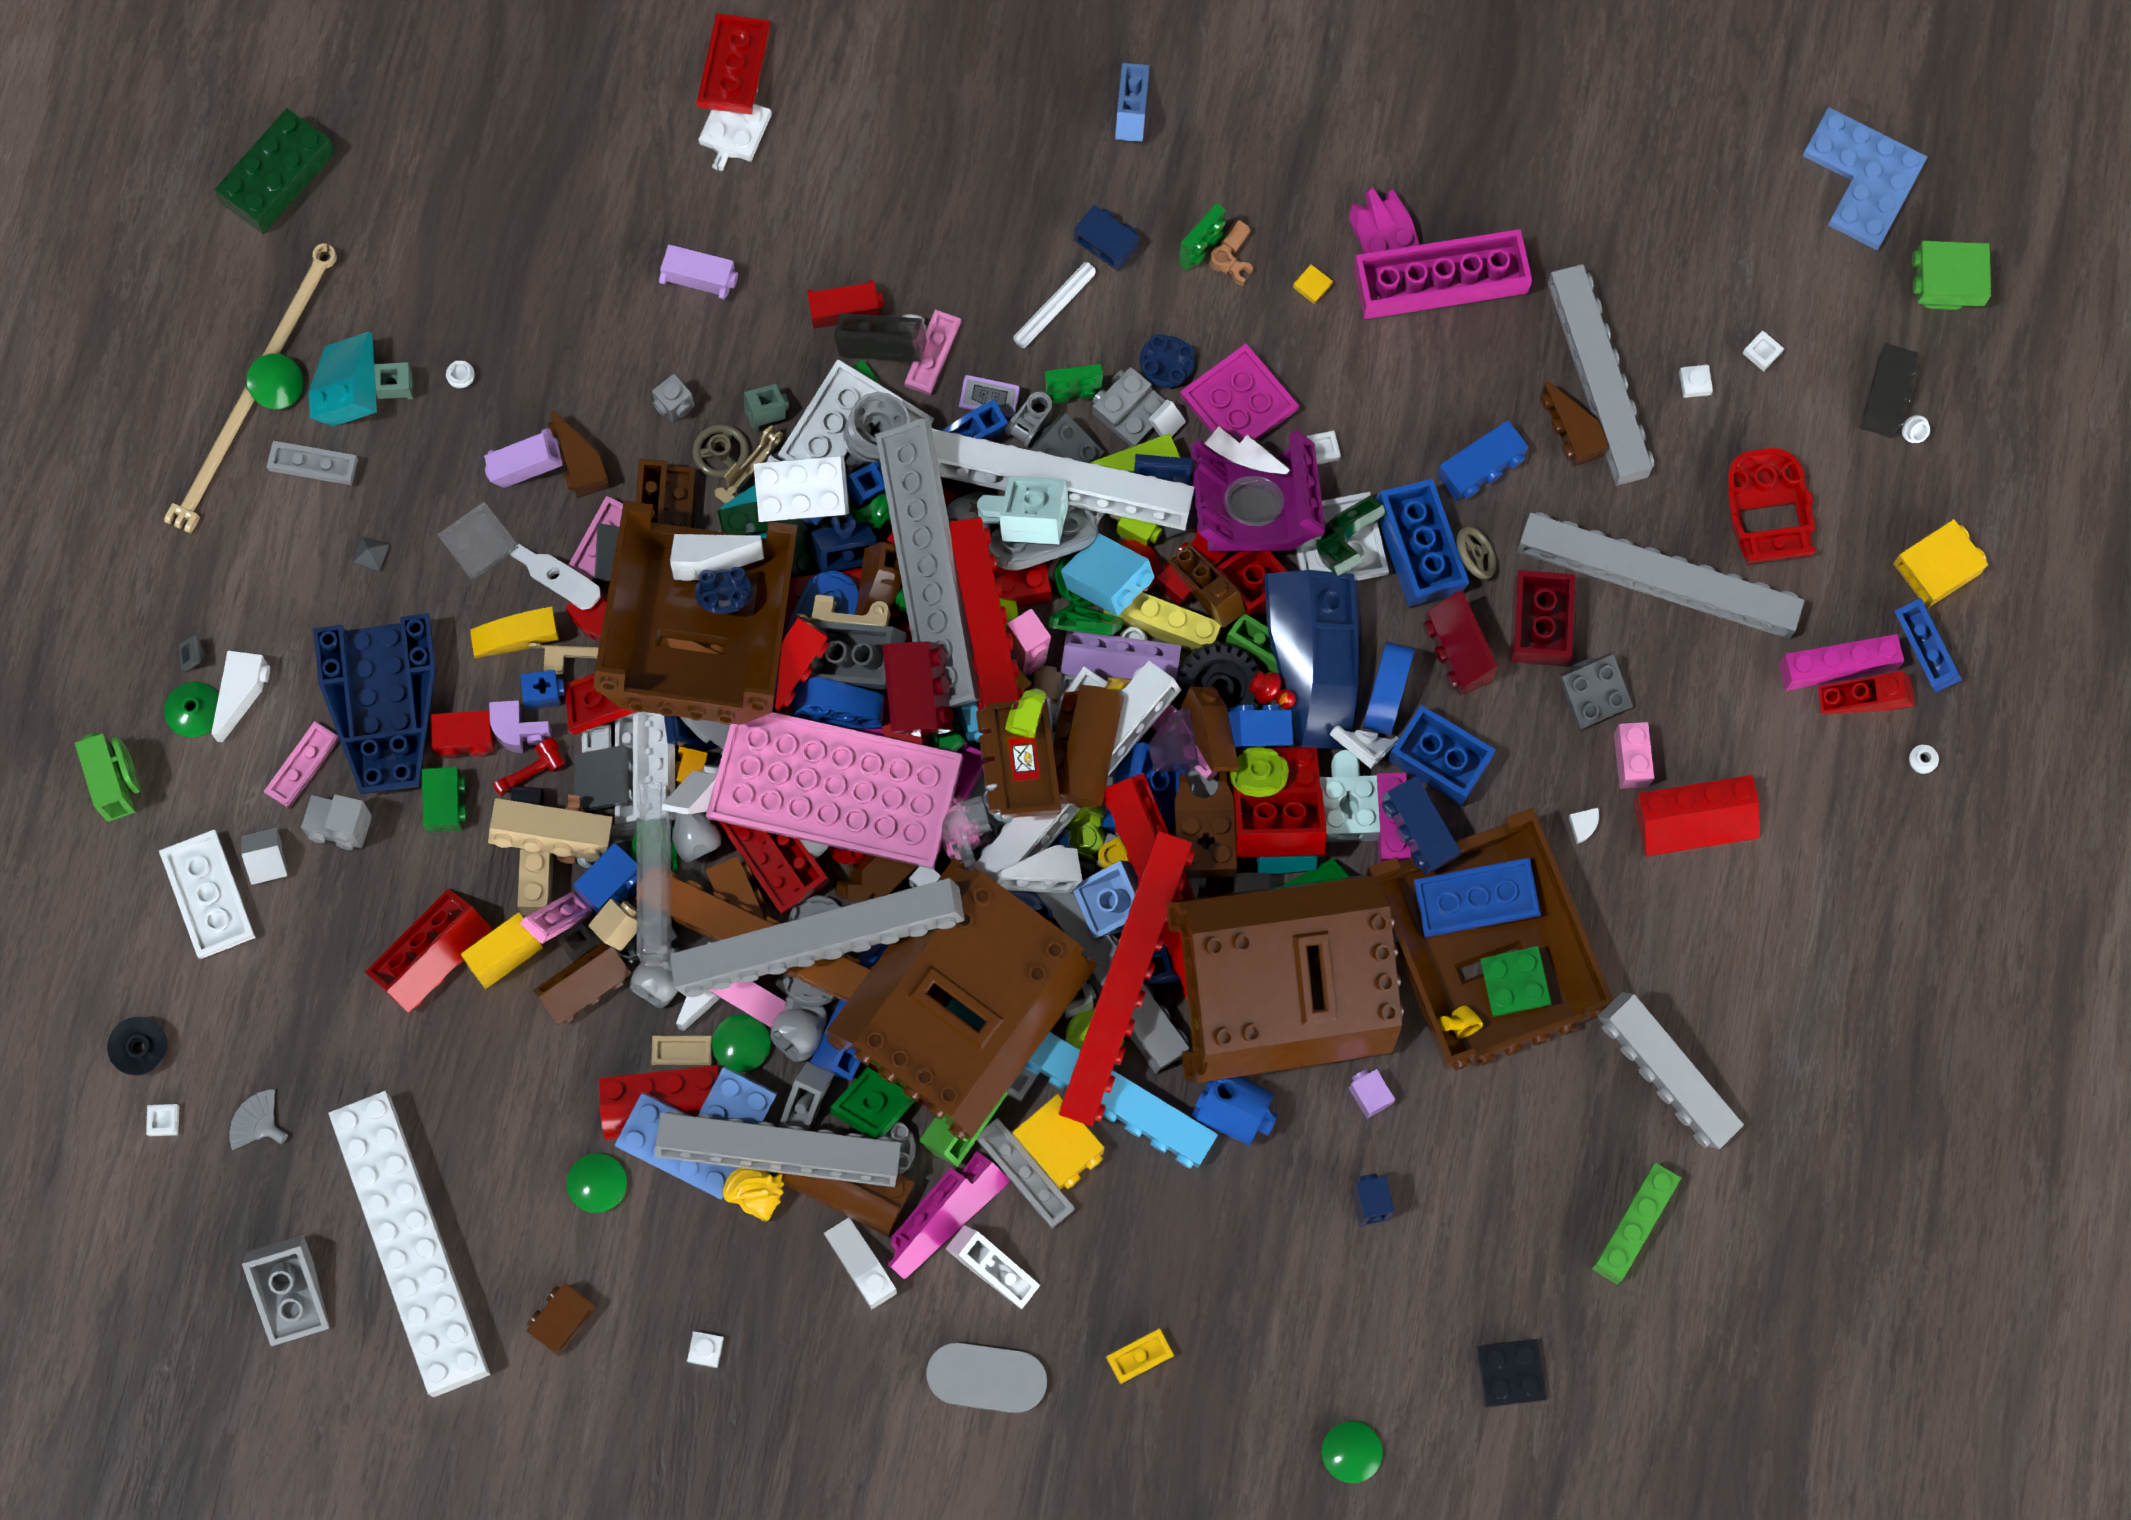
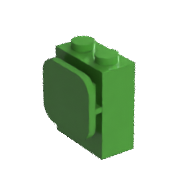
[1912,241,1991,310]
[75,733,141,822]

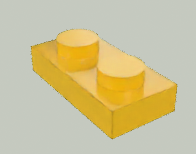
[1106,1328,1174,1385]

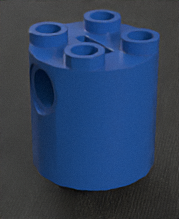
[1191,1076,1278,1147]

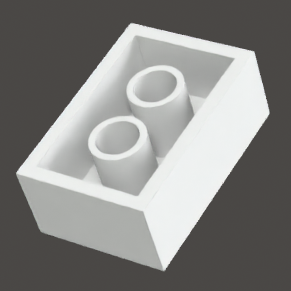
[754,456,849,522]

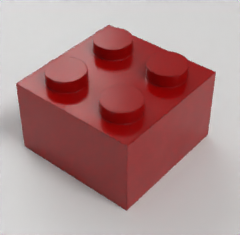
[1216,551,1288,620]

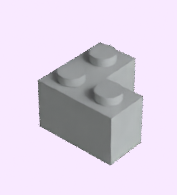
[301,794,372,850]

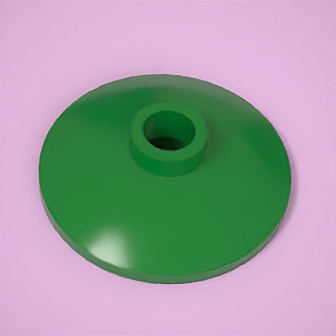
[164,682,219,738]

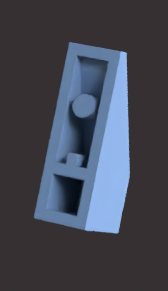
[1115,63,1150,141]

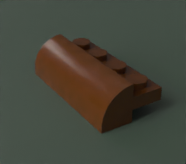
[635,458,695,528]
[1053,685,1124,808]
[782,1128,915,1238]

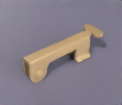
[715,425,783,504]
[795,594,890,626]
[529,643,599,674]

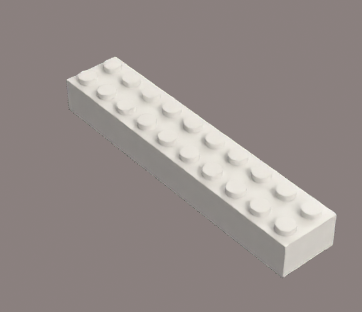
[329,1091,490,1397]

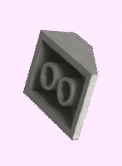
[242,1235,330,1346]

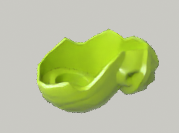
[1066,806,1105,856]

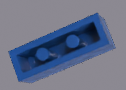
[1437,420,1528,502]
[1895,598,1962,693]

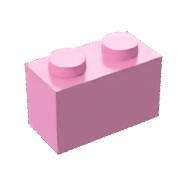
[1614,722,1654,789]

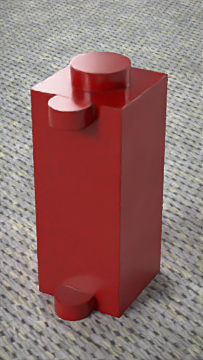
[807,279,884,329]

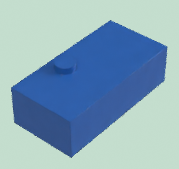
[1376,479,1469,608]

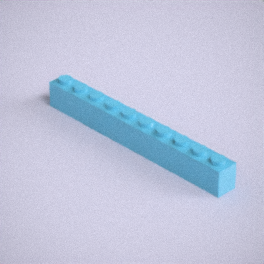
[946,997,1218,1169]

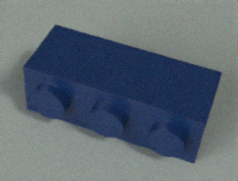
[1381,776,1461,875]

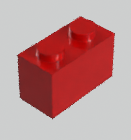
[431,710,495,759]

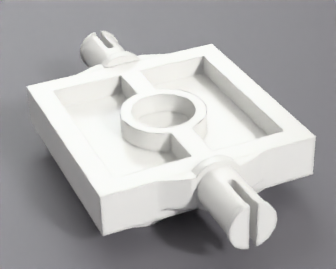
[699,89,772,171]

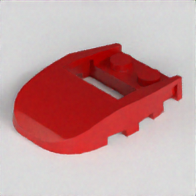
[1727,448,1816,566]

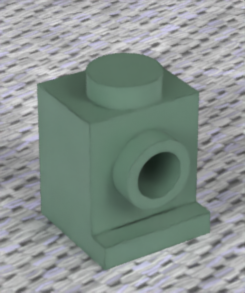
[374,362,413,399]
[744,384,789,431]

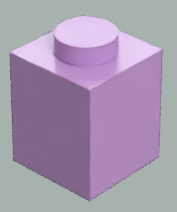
[1349,1069,1395,1119]

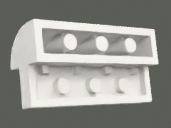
[615,712,676,828]

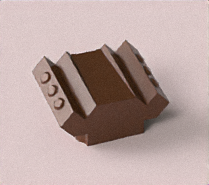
[835,855,919,902]

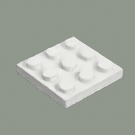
[1295,492,1389,581]

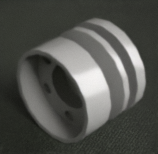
[843,392,910,464]

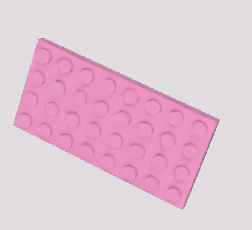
[706,712,963,870]

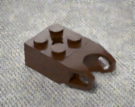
[1174,772,1237,878]

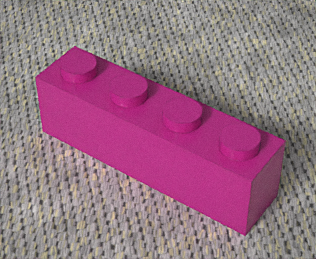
[1779,634,1904,691]

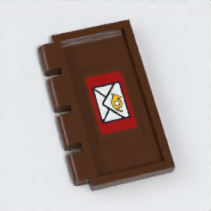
[976,698,1061,819]

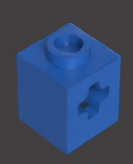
[520,670,565,710]

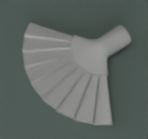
[229,1089,288,1151]

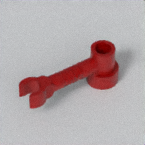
[493,737,566,796]

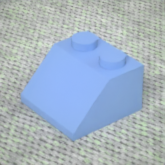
[1073,861,1138,940]

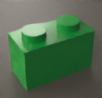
[422,767,467,833]

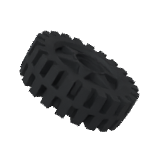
[1176,641,1260,710]

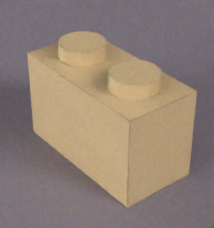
[517,850,554,915]

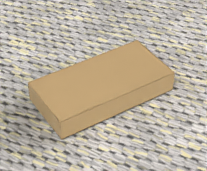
[651,1036,712,1067]

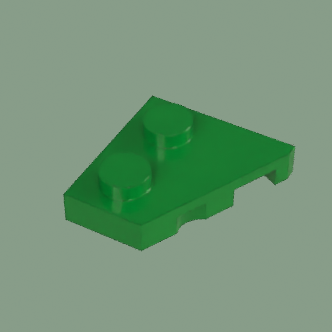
[1048,604,1123,636]

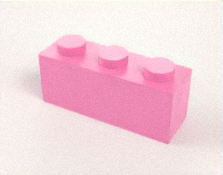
[1006,609,1051,677]

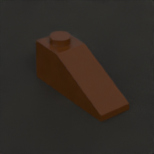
[1178,686,1239,772]

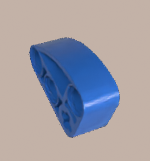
[1363,641,1414,735]
[791,677,885,729]

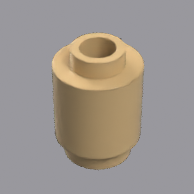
[1032,666,1062,704]

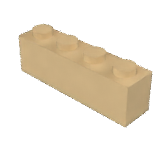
[488,798,613,862]

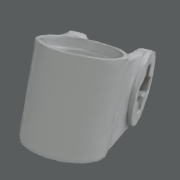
[1004,392,1052,449]

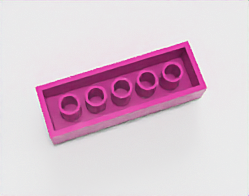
[1353,229,1532,319]

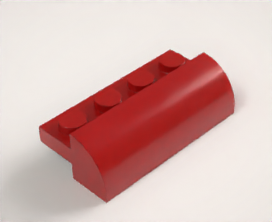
[718,821,829,916]
[598,1065,719,1141]

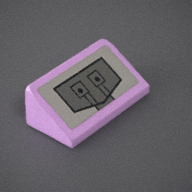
[959,375,1020,419]

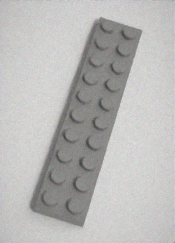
[876,418,980,708]

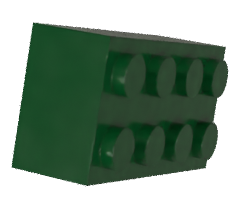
[214,108,335,234]

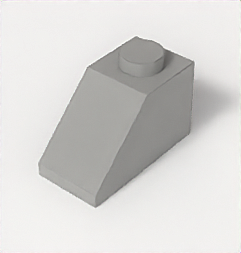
[779,1062,834,1131]

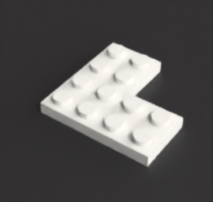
[778,359,934,461]

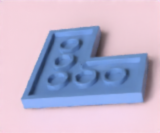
[1802,107,1927,251]
[614,1066,777,1200]

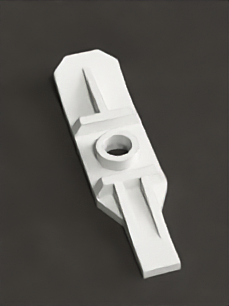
[510,544,601,610]

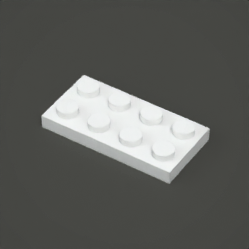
[159,829,256,959]

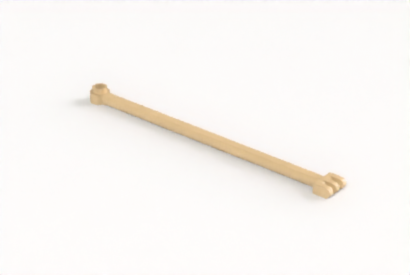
[164,243,337,533]

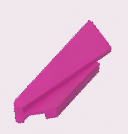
[888,1151,1010,1279]

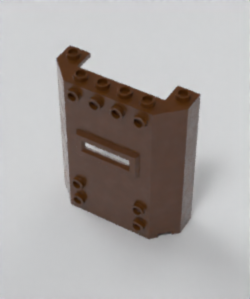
[594,501,798,725]
[1366,808,1613,1071]
[824,858,1098,1141]
[1166,875,1404,1083]

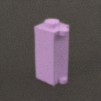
[659,244,738,299]
[484,428,563,488]

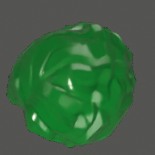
[849,494,891,532]

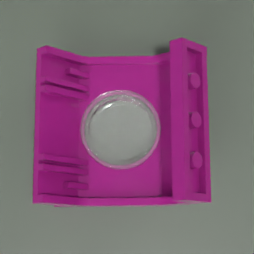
[1191,430,1325,551]

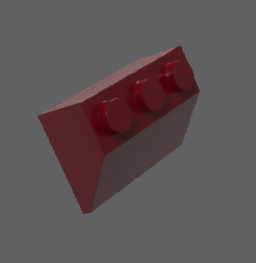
[1423,590,1498,696]
[882,641,953,737]

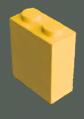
[1893,519,1989,609]
[461,912,543,990]
[1012,1094,1104,1190]

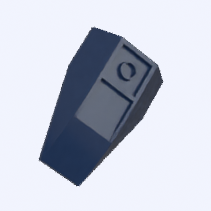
[1264,570,1362,750]
[313,613,436,794]

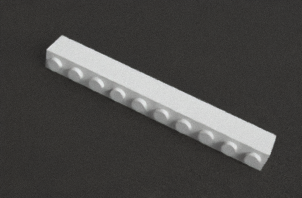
[932,428,1194,530]
[968,660,1181,879]

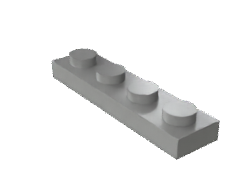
[976,1118,1075,1229]

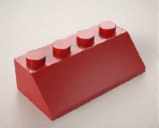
[1633,775,1760,857]
[364,889,493,1013]

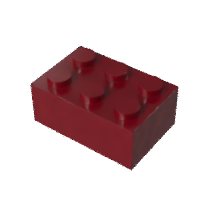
[1510,570,1576,667]

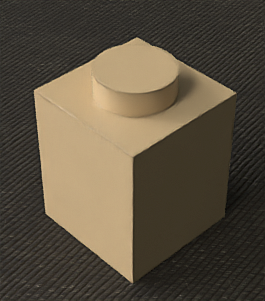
[588,898,643,951]

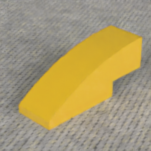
[470,606,559,658]

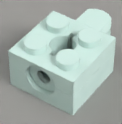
[977,476,1069,545]
[1320,750,1380,842]

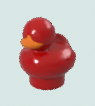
[1248,670,1296,709]

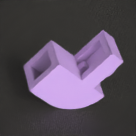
[489,701,552,753]

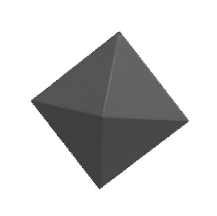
[352,537,390,571]
[179,635,207,672]

